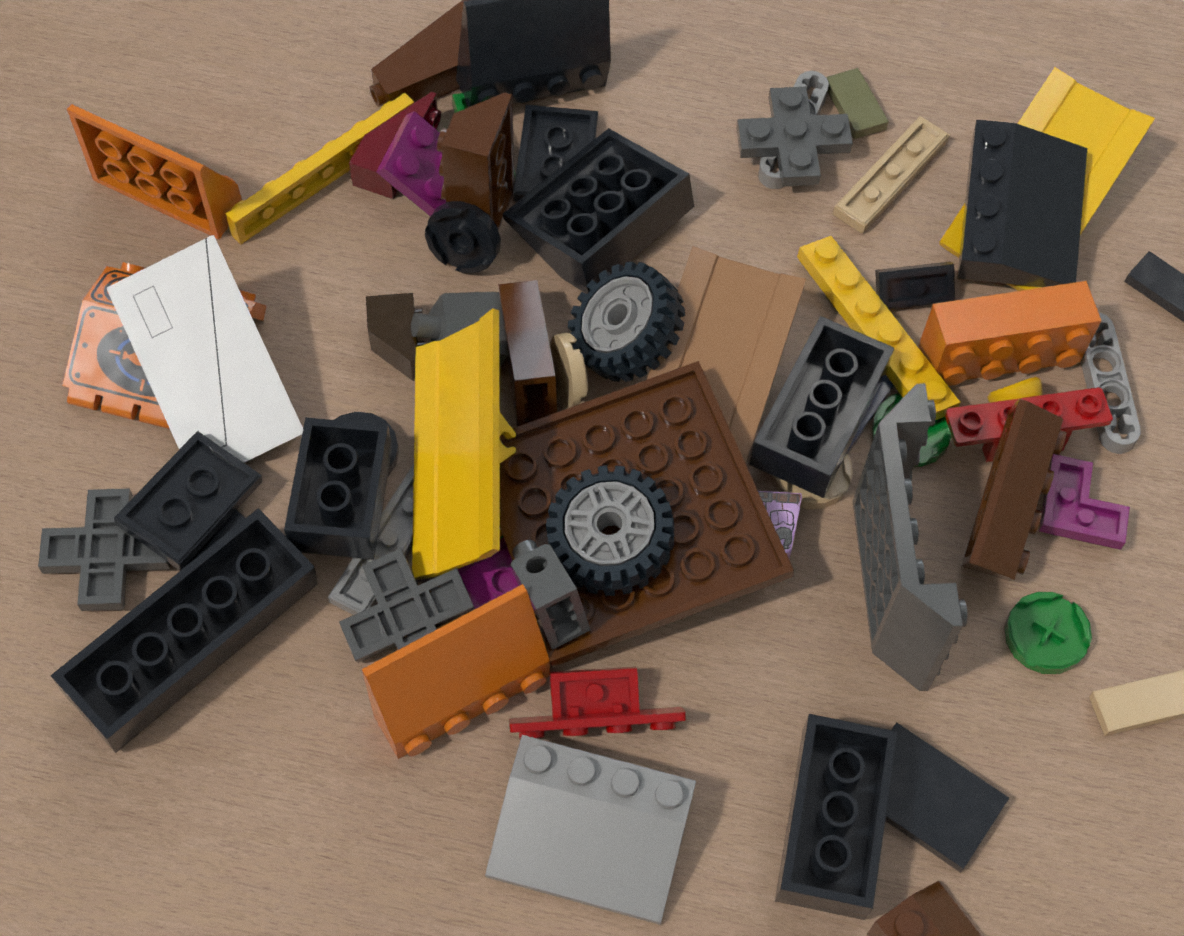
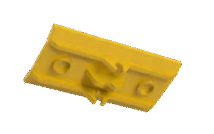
[939,67,1155,291]
[412,308,516,580]

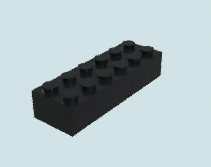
[50,508,318,753]

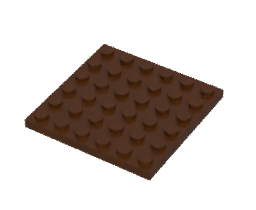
[500,361,794,667]

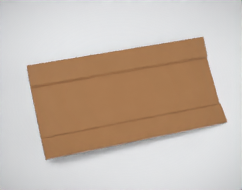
[646,246,806,464]

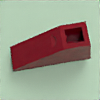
[349,92,441,199]

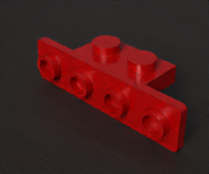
[945,387,1113,462]
[509,666,686,739]

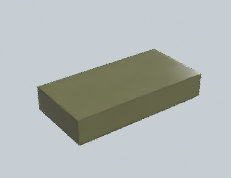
[826,68,889,139]

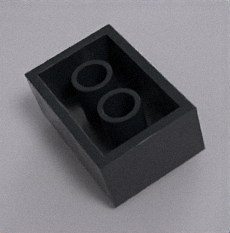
[284,417,392,560]

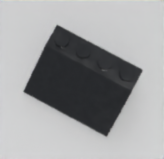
[456,0,611,107]
[957,120,1087,287]
[502,128,695,294]

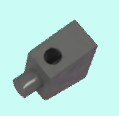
[411,292,508,368]
[510,540,590,650]

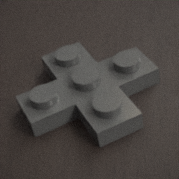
[736,86,853,186]
[38,488,170,611]
[339,548,475,663]

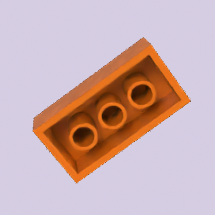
[918,281,1101,386]

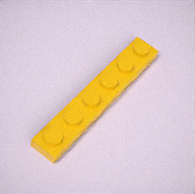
[225,93,414,245]
[797,236,960,420]

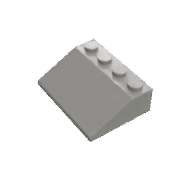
[485,735,696,925]

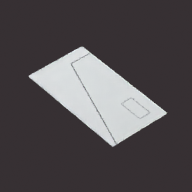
[107,235,303,463]

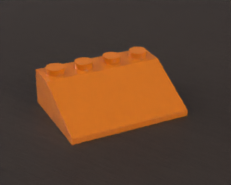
[67,104,242,239]
[362,584,550,759]

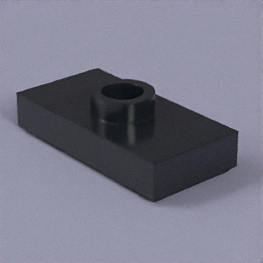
[875,261,955,309]

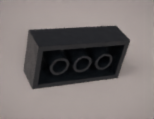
[749,316,894,498]
[775,714,898,920]

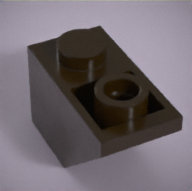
[366,293,425,381]

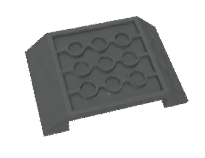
[852,383,968,691]

